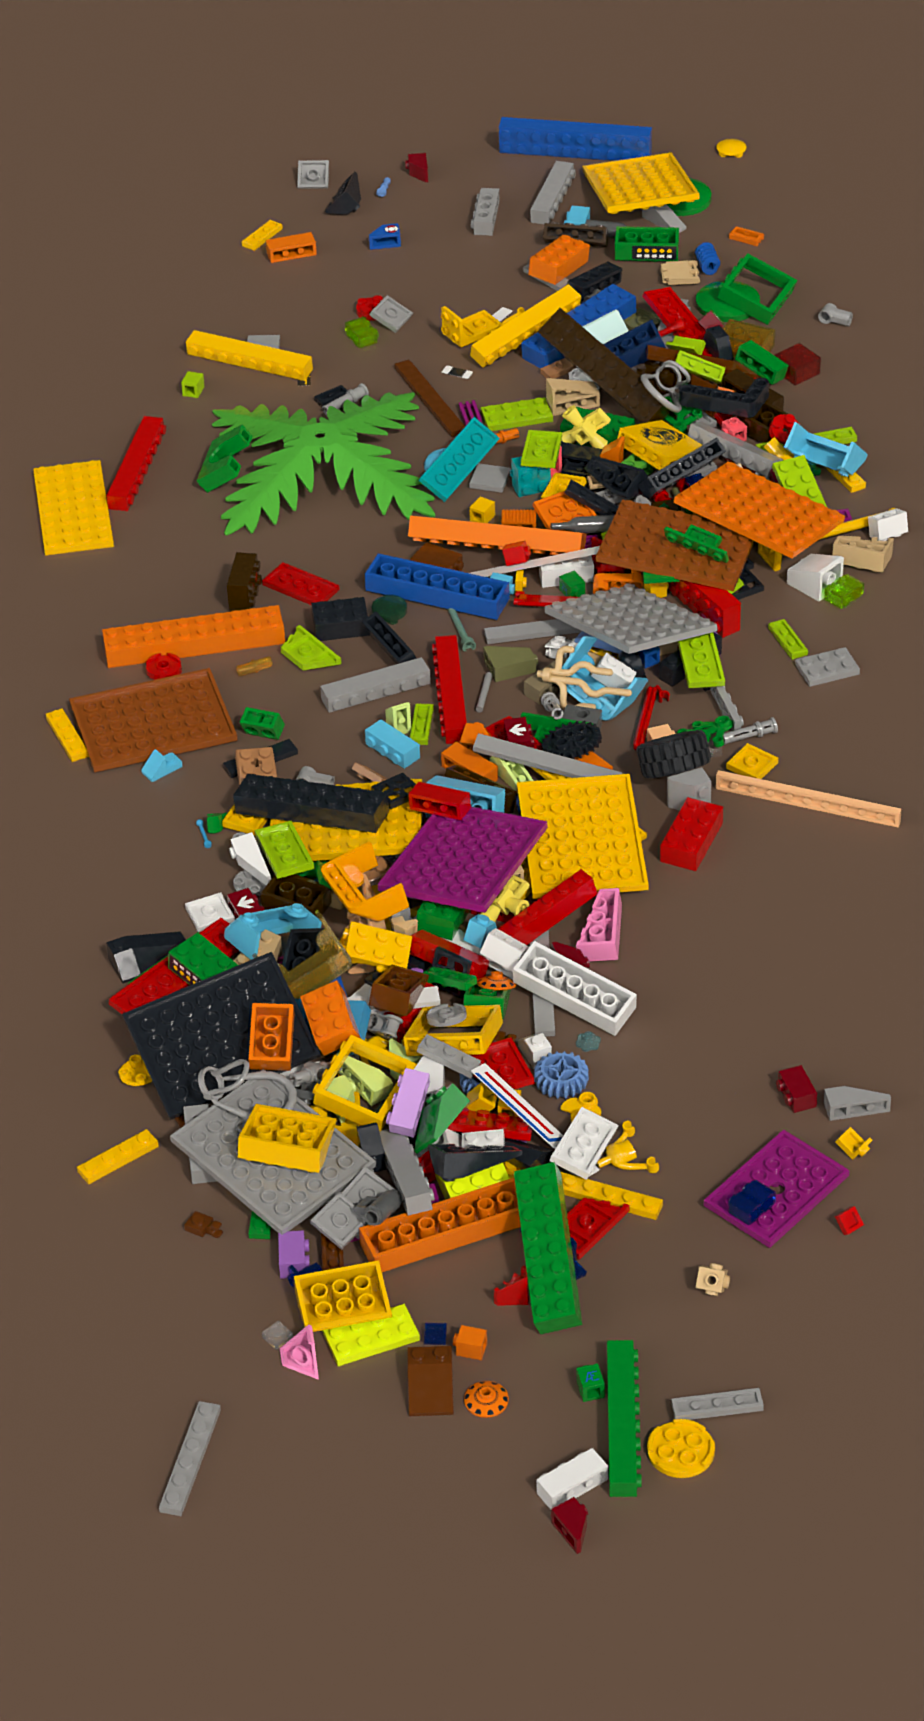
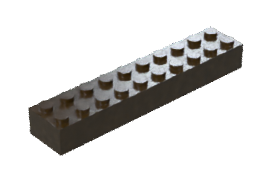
[538,308,671,424]

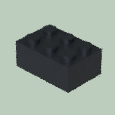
[311,597,370,641]

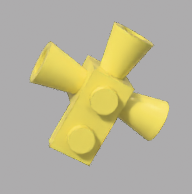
[562,405,611,449]
[479,875,530,922]

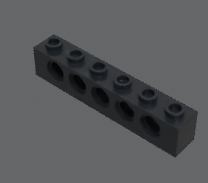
[638,437,726,499]

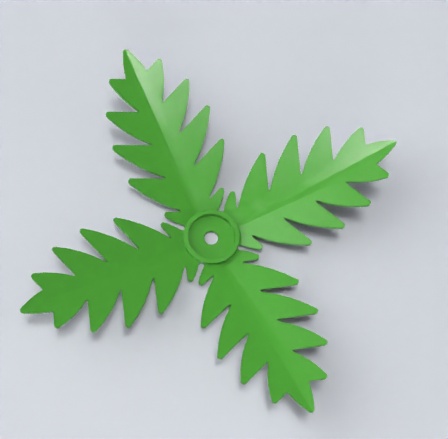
[212,392,435,536]

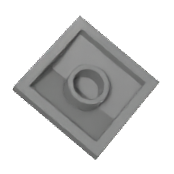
[297,160,329,189]

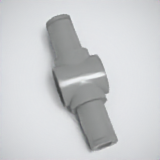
[289,1061,342,1086]

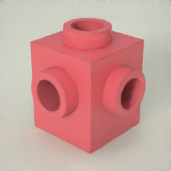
[721,417,747,441]

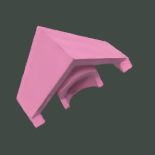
[280,1325,319,1380]

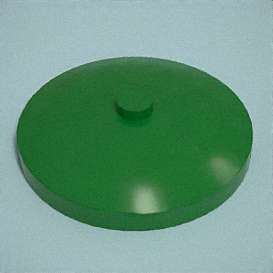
[667,178,711,216]
[696,281,760,322]

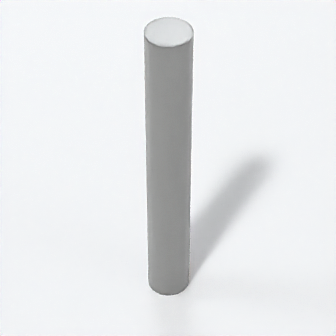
[476,672,492,713]

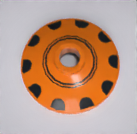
[477,971,516,990]
[464,1381,509,1418]

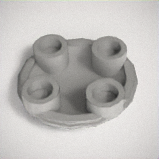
[233,869,271,896]

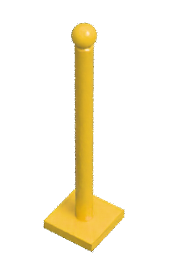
[758,508,896,571]

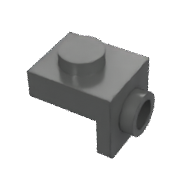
[296,1082,320,1105]

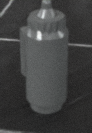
[354,1189,402,1226]

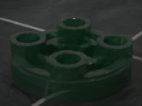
[372,595,407,625]

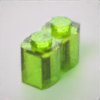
[345,317,379,348]
[824,574,864,609]

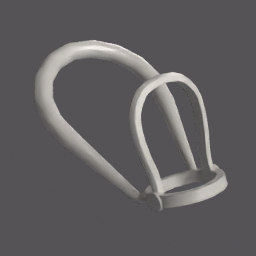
[641,360,690,413]
[198,1059,297,1120]

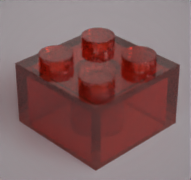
[774,343,821,386]

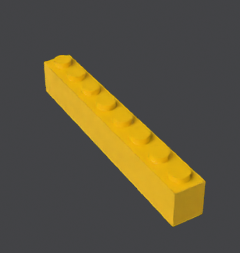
[470,284,581,368]
[186,330,313,381]

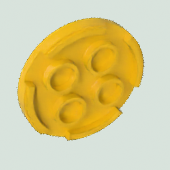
[647,1419,715,1478]

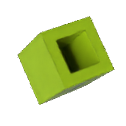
[181,371,204,398]

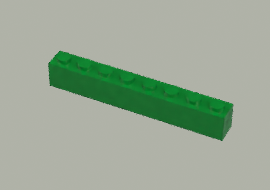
[607,1340,641,1497]

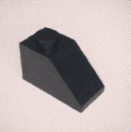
[703,325,734,361]
[356,1122,386,1172]

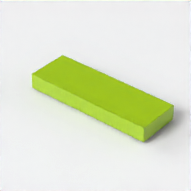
[675,350,725,384]
[768,619,808,660]
[410,703,434,745]

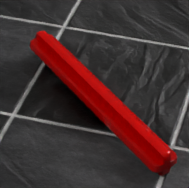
[633,686,657,750]

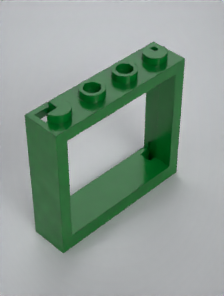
[717,253,798,325]

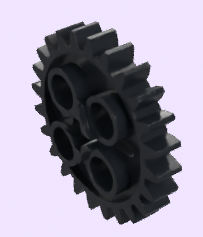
[541,721,602,759]

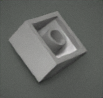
[667,767,711,811]

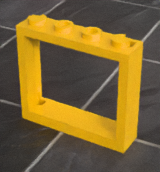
[403,1005,503,1056]
[312,1035,417,1131]

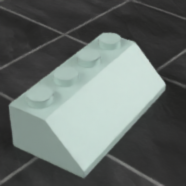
[576,310,628,368]

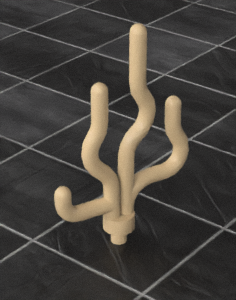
[537,646,632,710]

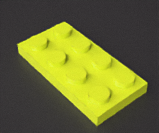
[323,1304,420,1366]

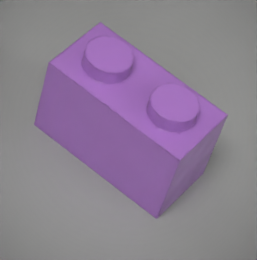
[278,1230,310,1279]

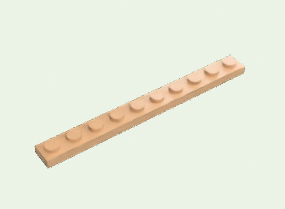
[716,770,901,828]

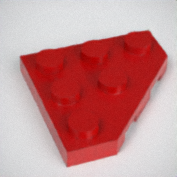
[470,1037,534,1089]

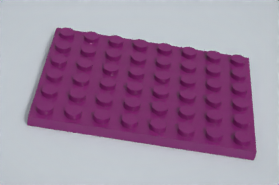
[377,807,548,913]

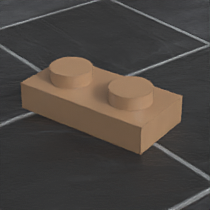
[352,762,387,782]

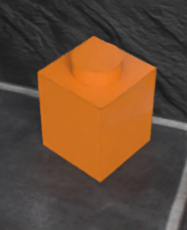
[453,1325,487,1361]

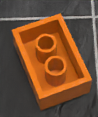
[300,980,361,1056]
[249,1003,295,1071]

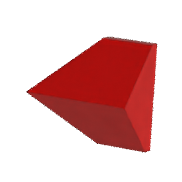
[494,1265,528,1306]

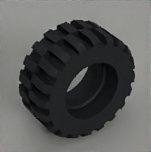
[636,730,711,778]

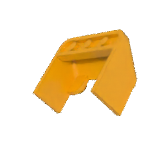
[321,841,409,921]

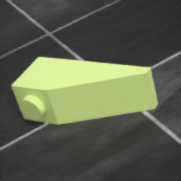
[489,756,534,791]
[336,1052,393,1106]

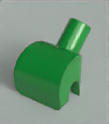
[207,812,228,833]

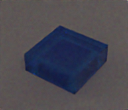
[424,1323,447,1345]

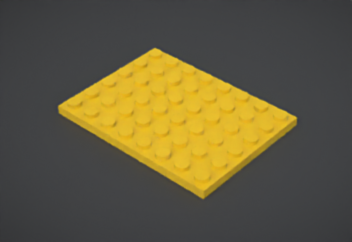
[582,152,700,214]
[517,774,649,899]
[269,779,422,864]

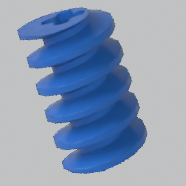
[695,242,720,275]

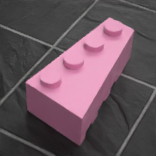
[576,888,622,961]

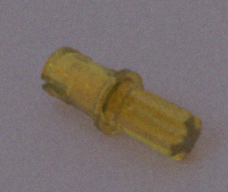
[236,656,273,677]

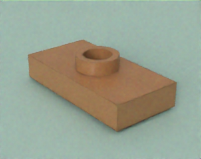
[540,358,576,379]

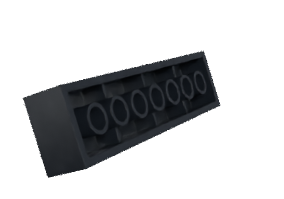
[233,774,390,833]

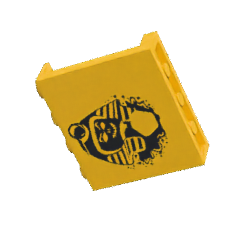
[617,420,703,470]

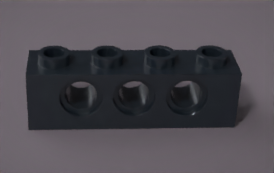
[567,261,623,302]

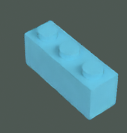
[365,719,420,769]

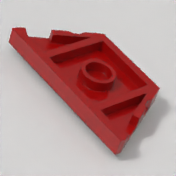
[567,1197,630,1260]

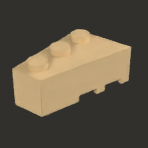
[832,536,894,572]

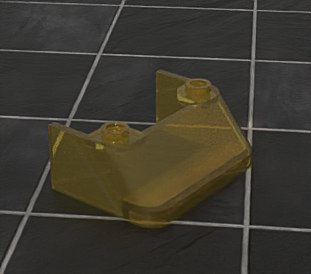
[252,910,352,999]

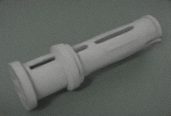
[322,383,369,415]
[541,692,563,719]
[723,717,778,745]

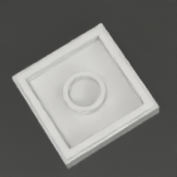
[185,892,235,933]

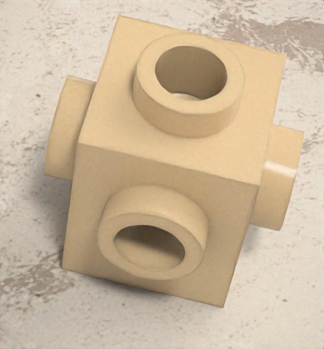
[696,1263,730,1296]

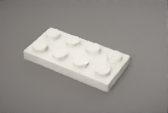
[550,1107,619,1180]

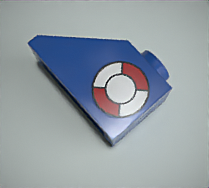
[369,223,401,250]

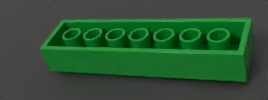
[514,1162,583,1334]

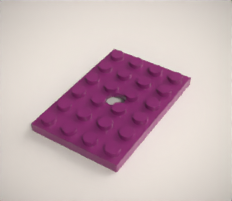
[704,1129,849,1248]

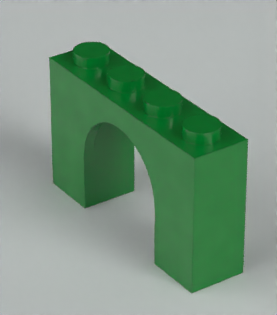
[197,424,253,493]

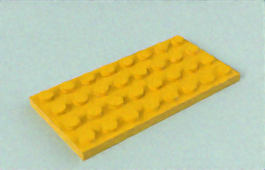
[33,460,114,555]

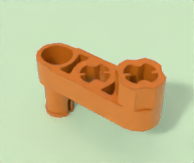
[593,569,643,594]

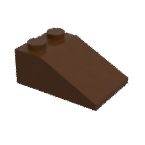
[369,964,429,1017]
[408,1346,454,1416]

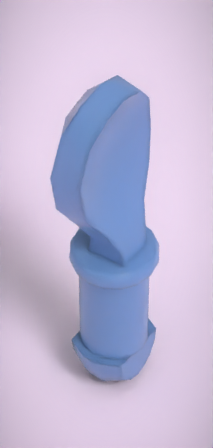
[376,177,391,197]

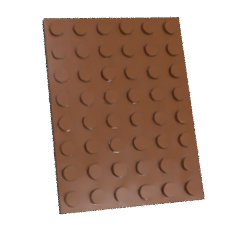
[596,499,754,591]
[69,668,238,772]

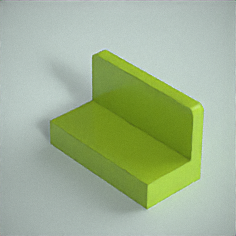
[665,336,706,355]

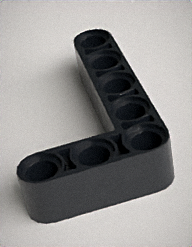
[679,378,769,418]

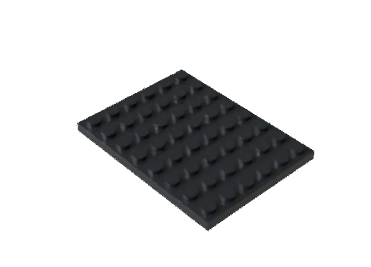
[122,952,321,1120]

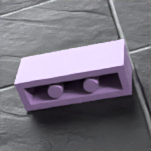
[386,1068,430,1138]

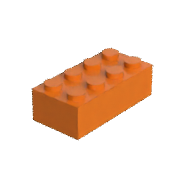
[528,235,590,285]

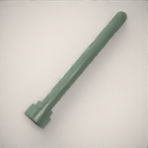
[447,608,476,652]

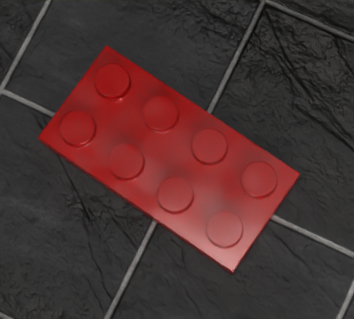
[448,1107,533,1141]

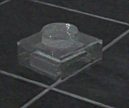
[262,1320,293,1350]

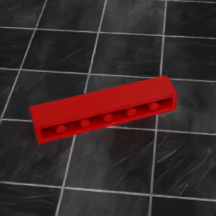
[498,869,598,945]

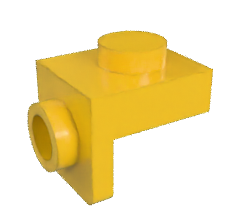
[835,1127,872,1160]

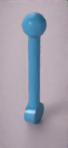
[196,819,212,848]

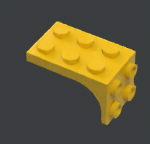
[441,306,501,347]
[335,921,412,973]

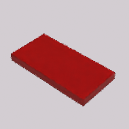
[262,562,340,606]

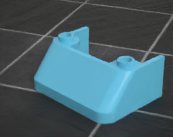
[784,422,868,477]
[562,636,648,720]
[224,903,322,960]

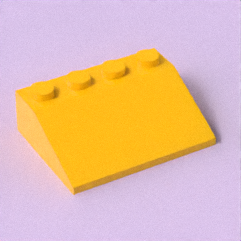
[238,1104,336,1173]
[294,1260,392,1332]

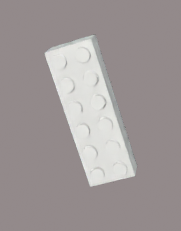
[513,941,637,1036]

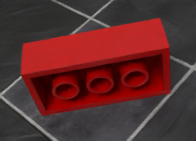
[660,797,723,871]

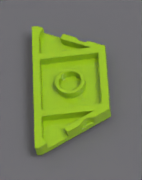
[281,625,342,670]

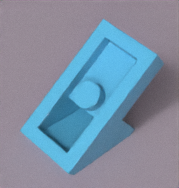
[141,749,183,782]

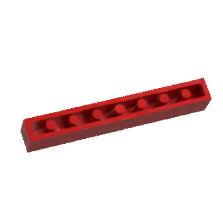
[107,416,166,511]
[432,635,467,744]

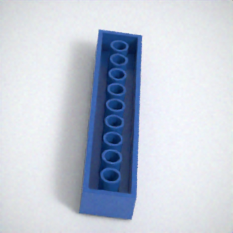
[499,117,652,161]

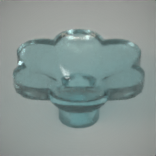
[576,1031,601,1052]

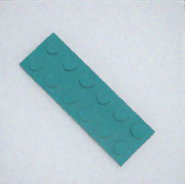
[418,417,500,502]

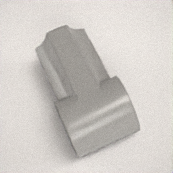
[818,303,853,327]
[296,766,335,785]

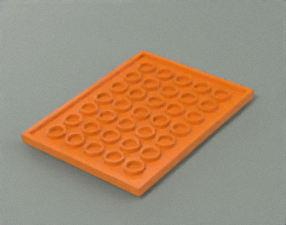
[673,462,845,559]

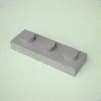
[417,1034,481,1079]

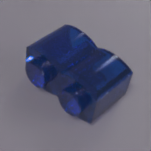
[728,1180,776,1225]

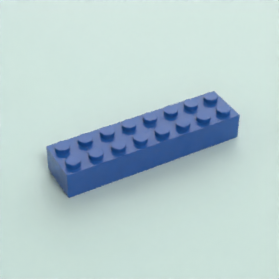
[521,284,637,369]
[365,553,510,620]

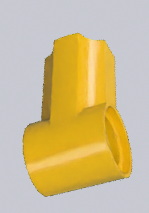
[764,437,794,460]

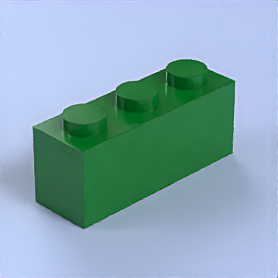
[735,340,789,385]

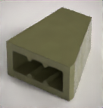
[483,646,538,682]

